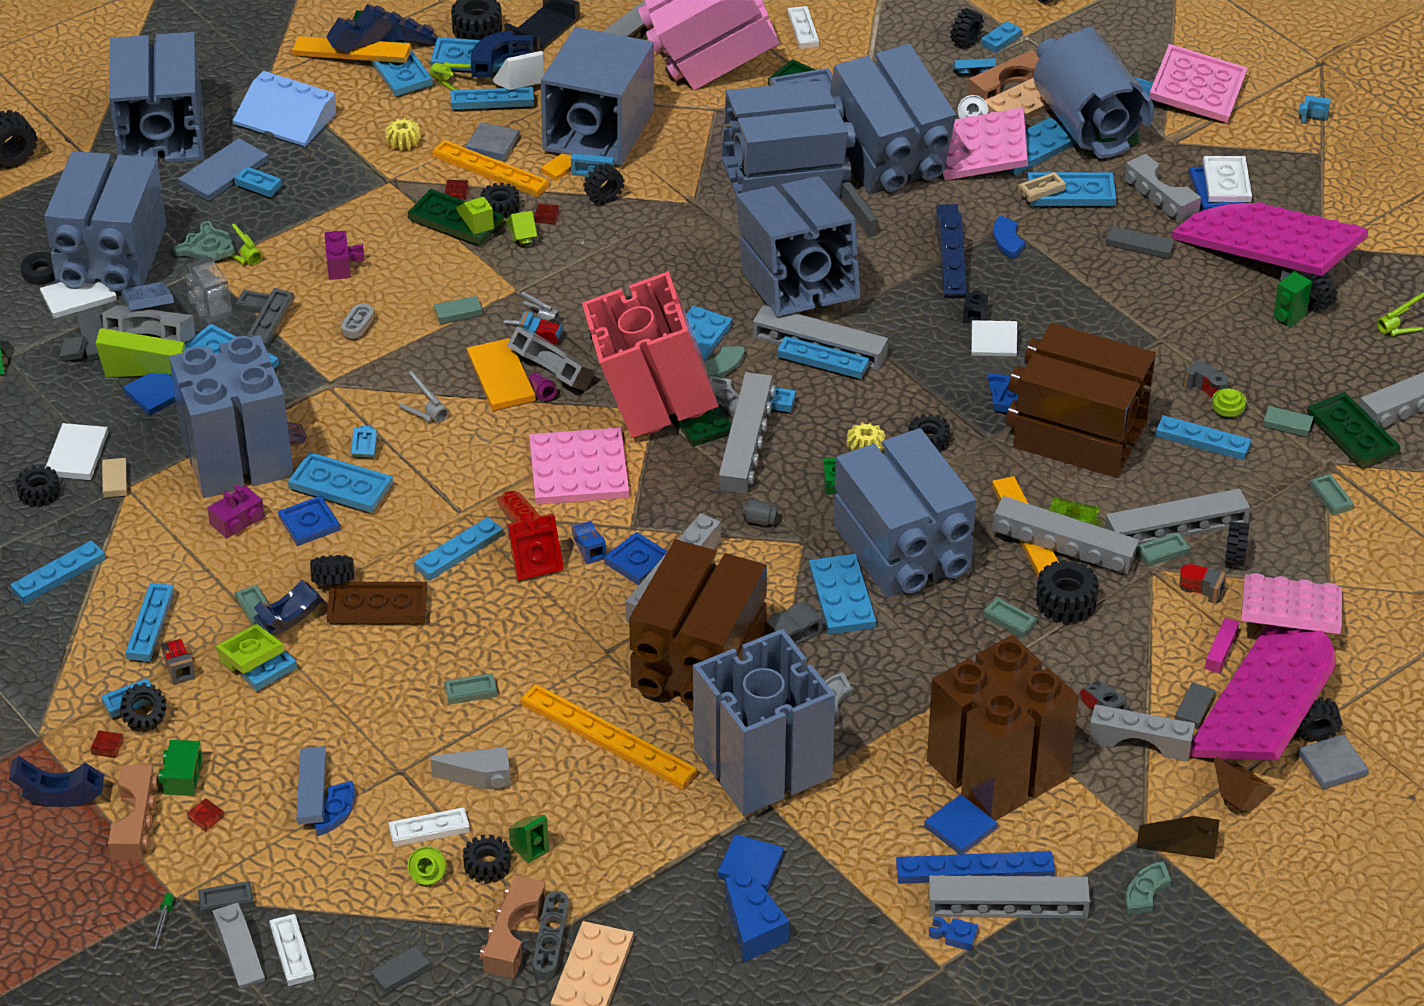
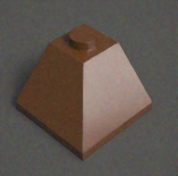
[1214,757,1275,813]

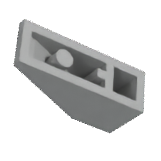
[430,747,511,789]
[213,903,265,989]

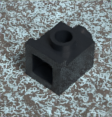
[963,290,989,324]

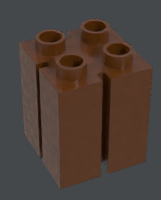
[1006,323,1156,478]
[629,539,767,709]
[927,634,1079,821]

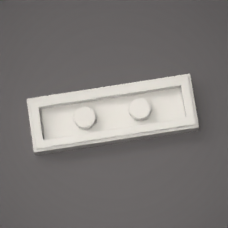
[787,6,819,49]
[388,807,470,847]
[269,914,314,986]

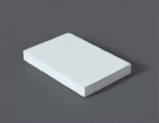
[1202,156,1252,202]
[40,279,117,319]
[45,423,108,480]

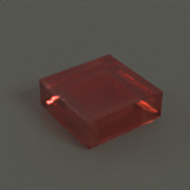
[445,180,469,200]
[534,203,559,225]
[91,730,124,758]
[187,798,224,832]

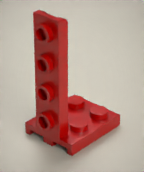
[497,491,564,581]

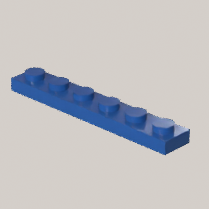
[896,851,1055,884]

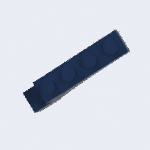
[326,4,438,53]
[935,204,966,298]

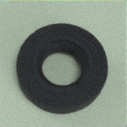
[20,252,55,285]

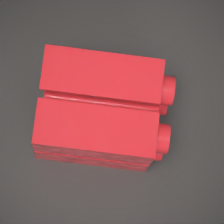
[582,271,719,438]

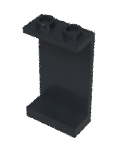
[505,0,580,52]

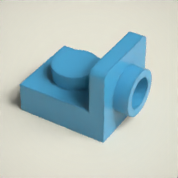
[1298,95,1331,124]
[351,426,379,458]

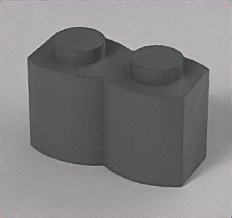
[766,602,823,645]

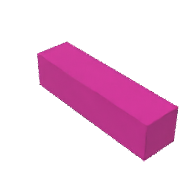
[1205,618,1239,673]

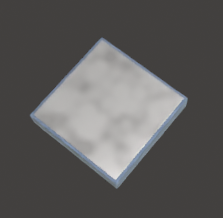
[465,122,520,161]
[1298,734,1369,789]

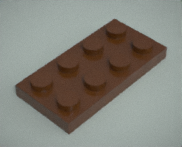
[327,581,428,623]

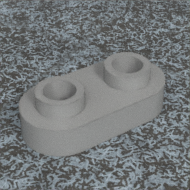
[341,304,374,339]

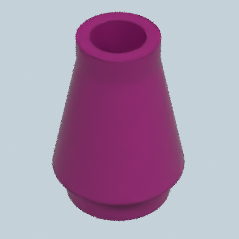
[529,372,557,401]

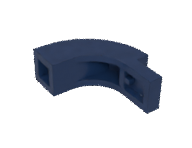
[471,31,534,78]
[254,580,324,636]
[9,756,104,807]

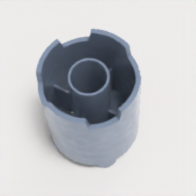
[1034,27,1154,158]

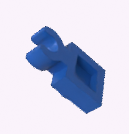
[929,916,978,951]

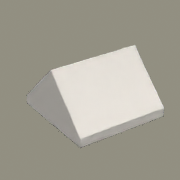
[493,51,544,90]
[971,320,1017,356]

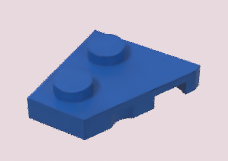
[988,373,1017,413]

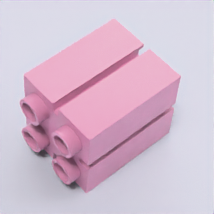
[638,0,780,90]

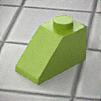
[456,197,494,235]
[506,211,537,245]

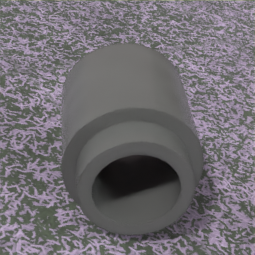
[742,499,778,527]

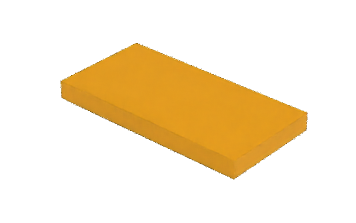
[467,338,536,411]

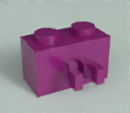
[324,230,365,280]
[207,485,265,539]

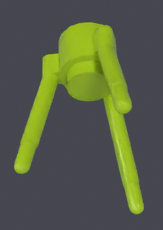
[430,62,471,90]
[229,224,263,266]
[1377,292,1424,337]

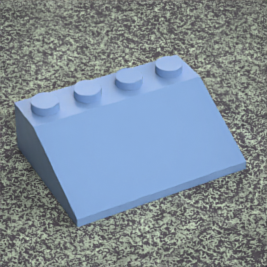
[233,71,336,147]

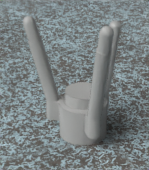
[503,292,560,326]
[399,371,449,423]

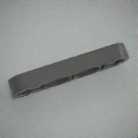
[533,891,569,981]

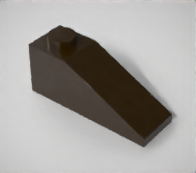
[1136,816,1220,859]

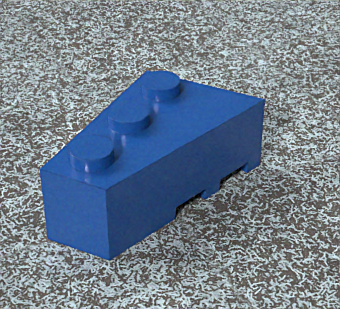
[725,868,789,963]

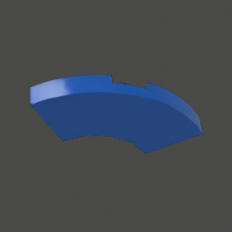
[993,215,1025,259]
[313,781,355,836]

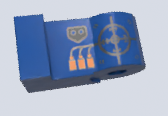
[572,521,606,565]

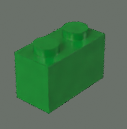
[1273,271,1312,327]
[158,740,203,796]

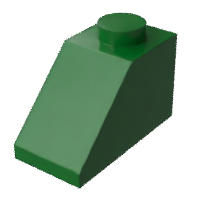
[509,815,549,864]

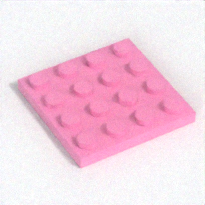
[1149,44,1247,123]
[943,107,1028,180]
[529,428,629,504]
[1241,573,1342,634]

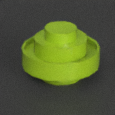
[1212,388,1246,417]
[407,846,447,885]

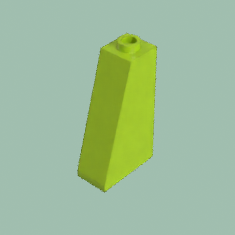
[96,328,186,377]

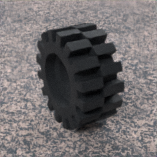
[950,8,984,48]
[583,163,625,205]
[480,182,520,220]
[1303,272,1338,312]
[908,414,950,453]
[16,465,61,507]
[1225,521,1249,567]
[310,555,355,585]
[120,683,167,732]
[1297,697,1342,742]
[463,834,511,884]

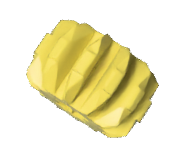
[385,118,421,151]
[847,422,885,452]

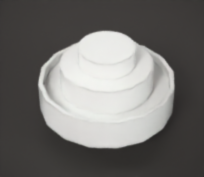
[958,95,988,119]

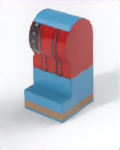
[518,311,564,345]

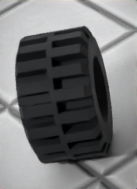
[451,0,502,40]
[0,110,38,168]
[1036,560,1099,624]

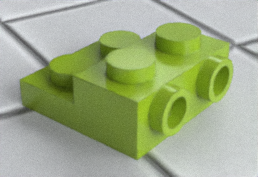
[216,624,285,674]

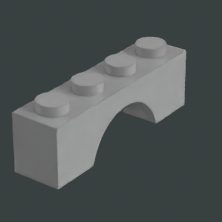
[1124,154,1201,223]
[102,305,195,343]
[507,326,596,391]
[1088,704,1195,762]

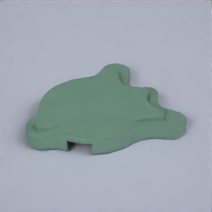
[173,221,235,262]

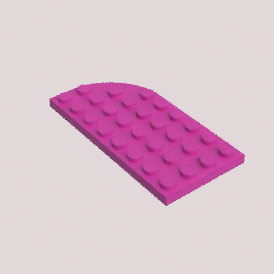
[1172,202,1368,276]
[1189,624,1336,760]

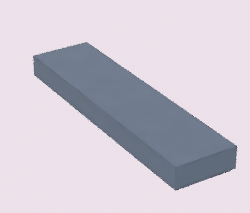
[296,746,327,825]

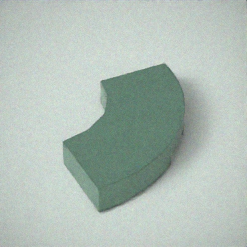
[704,346,744,378]
[1125,861,1171,915]

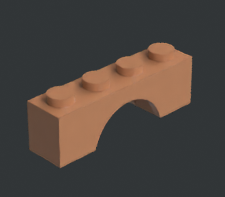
[968,50,1039,100]
[108,765,159,861]
[480,875,546,979]

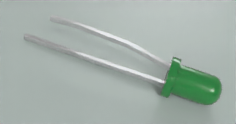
[154,893,174,950]

